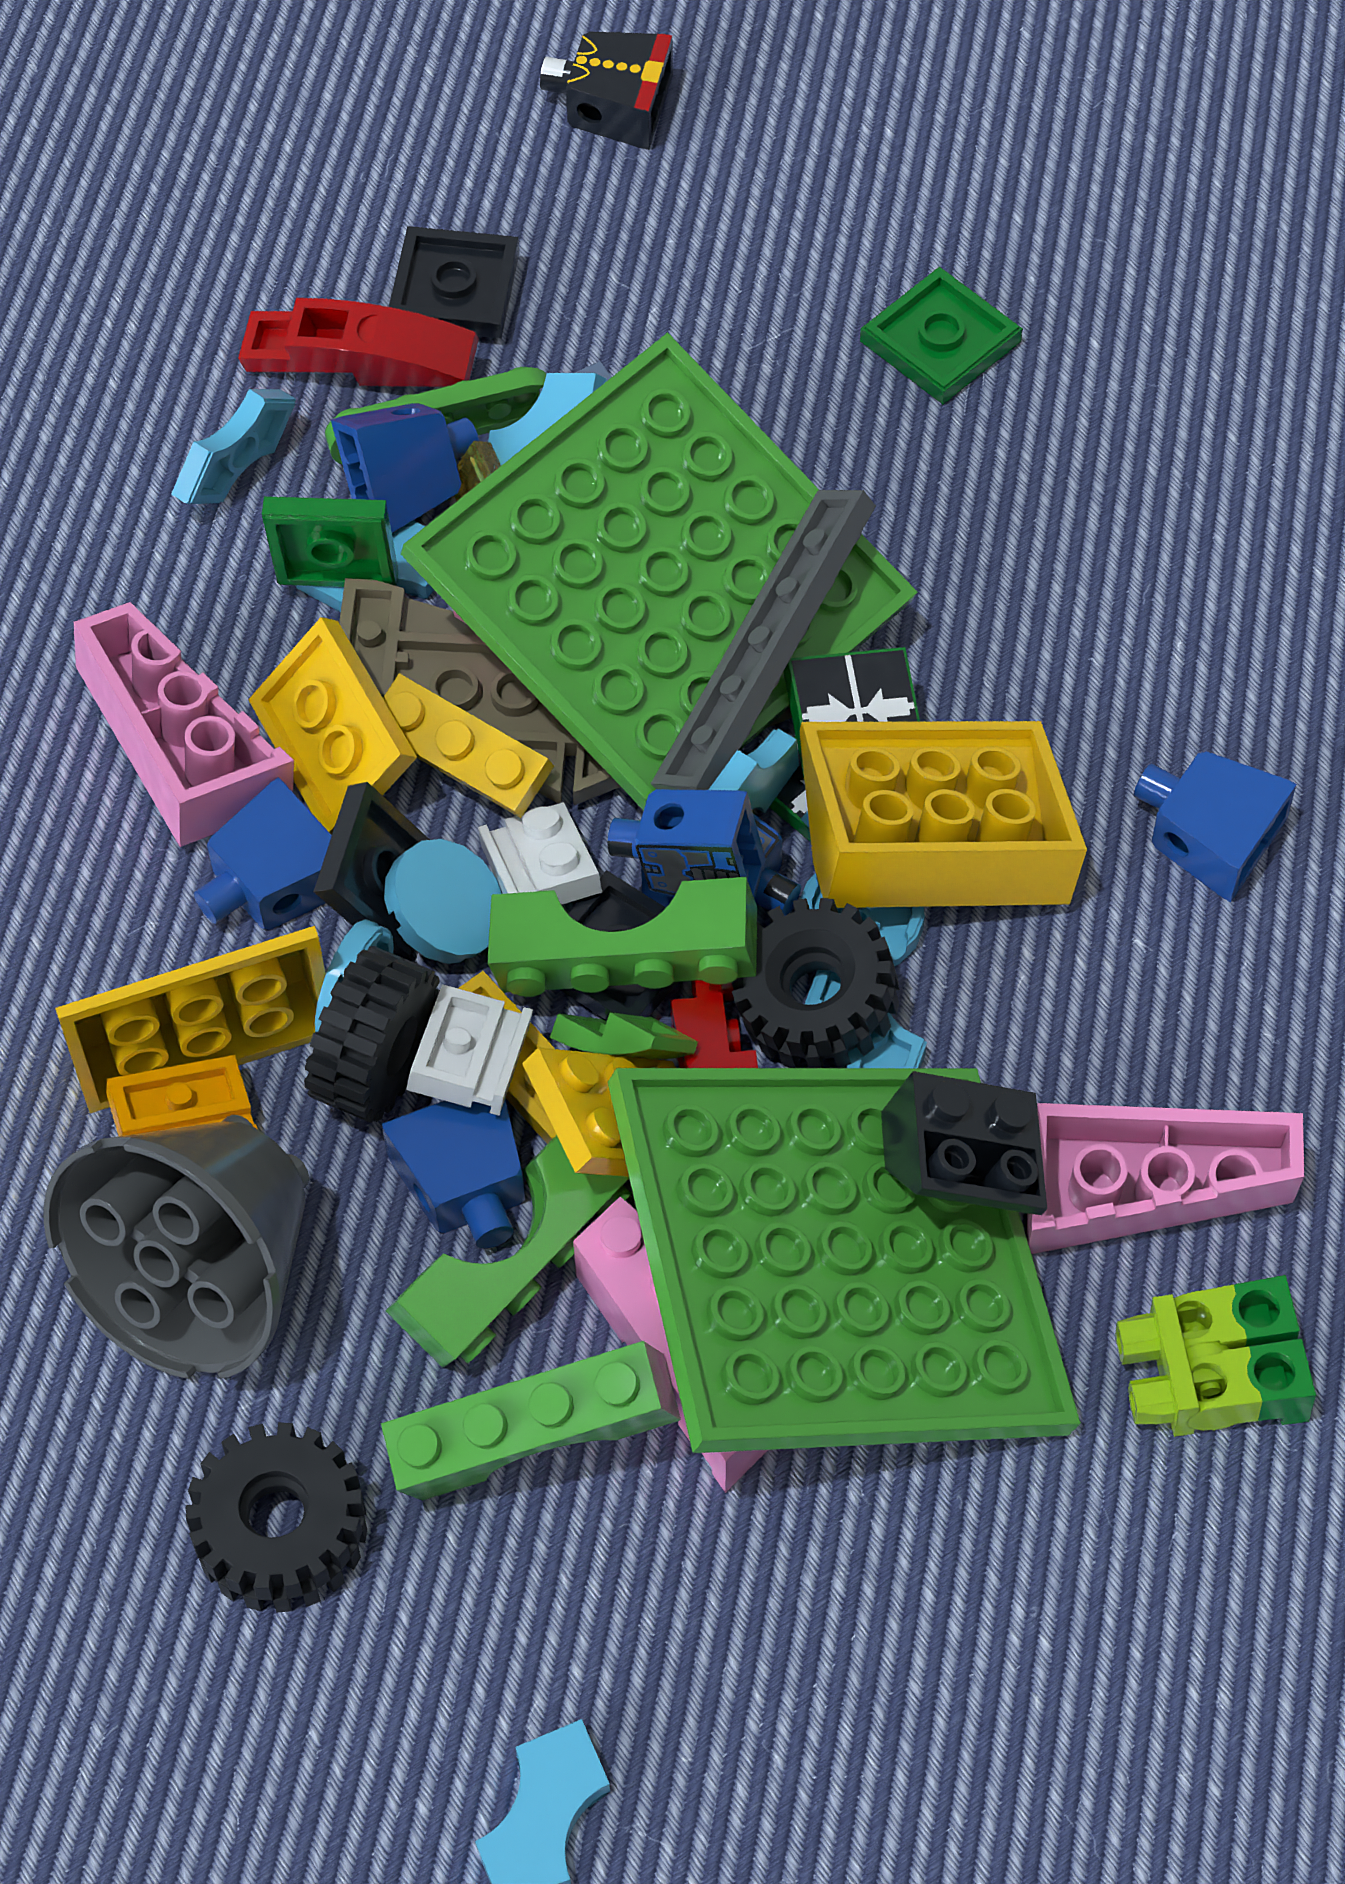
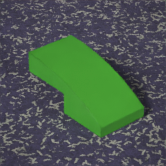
[550,1012,698,1060]

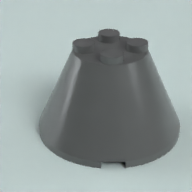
[43,1115,309,1379]

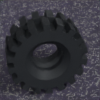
[731,898,900,1068]
[304,946,440,1123]
[186,1422,367,1613]

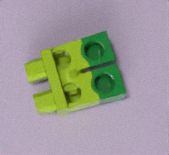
[1115,1275,1316,1437]

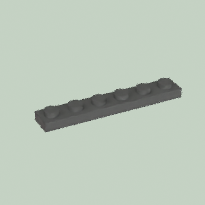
[651,490,876,790]

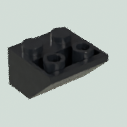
[881,1071,1047,1216]

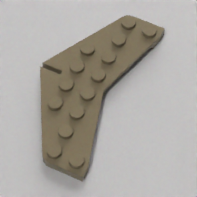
[339,578,792,805]

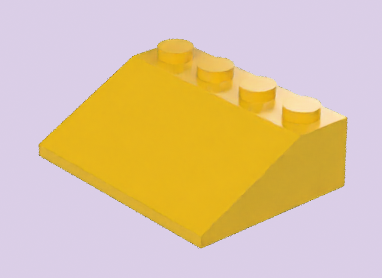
[800,721,1087,908]
[55,926,326,1113]

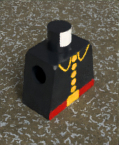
[540,31,673,150]

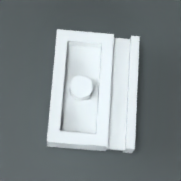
[478,802,602,905]
[406,984,533,1115]

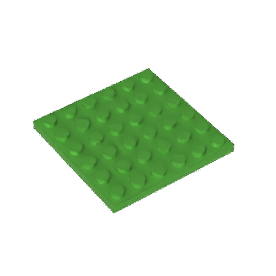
[401,332,918,811]
[608,1068,1081,1453]

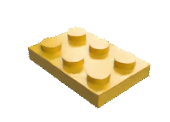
[248,617,417,835]
[522,1047,676,1177]

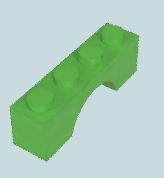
[488,877,757,997]
[385,1135,631,1368]
[381,1341,681,1501]

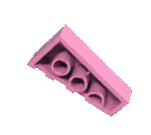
[74,602,294,847]
[1027,1103,1304,1254]
[573,1197,768,1493]

